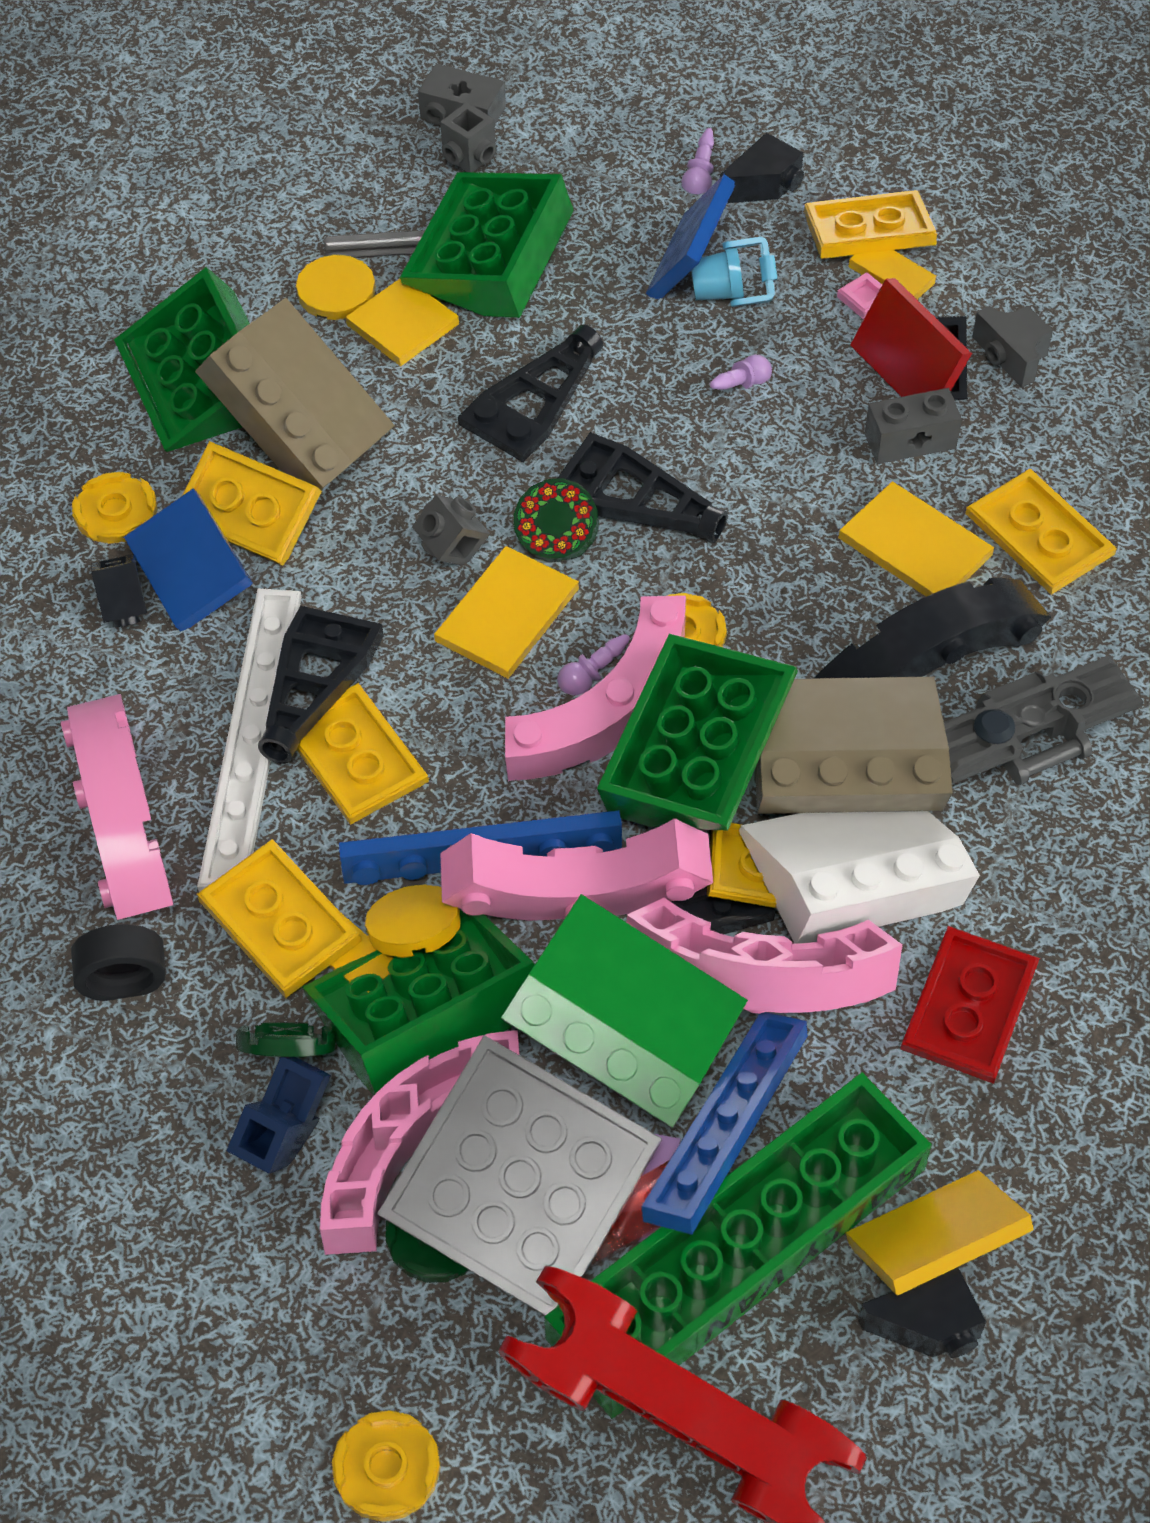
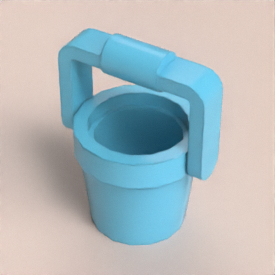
[691,237,778,307]

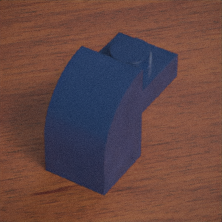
[226,1057,331,1174]

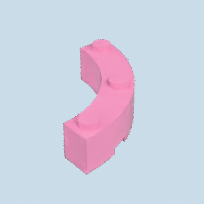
[505,596,686,781]
[61,694,173,920]
[440,818,713,921]
[626,898,902,1014]
[320,1030,519,1255]

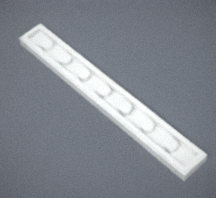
[197,588,302,892]

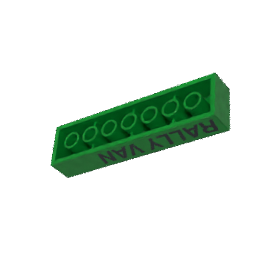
[544,1072,932,1419]

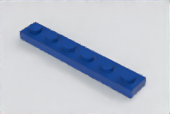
[339,810,622,885]
[642,1012,808,1235]

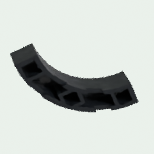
[813,577,1051,679]

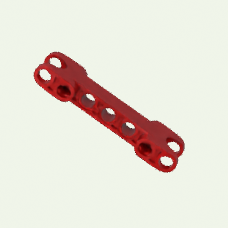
[498,1266,867,1523]

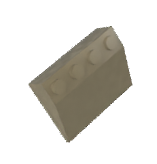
[195,298,395,490]
[755,677,953,814]

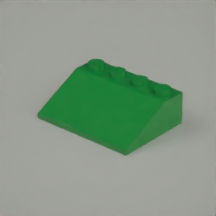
[400,172,574,318]
[114,267,250,452]
[597,633,798,831]
[501,894,748,1128]
[302,909,535,1096]

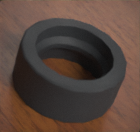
[71,924,166,1001]

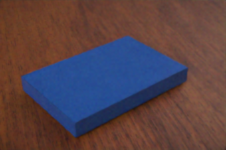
[645,174,735,299]
[124,488,253,632]

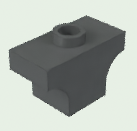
[972,305,1053,388]

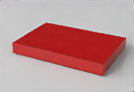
[850,278,972,397]
[900,926,1040,1084]

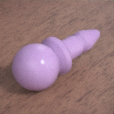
[681,128,714,194]
[710,355,772,390]
[557,634,630,695]

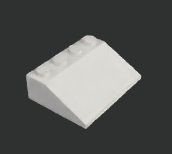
[739,811,980,944]

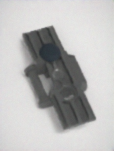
[944,655,1143,785]

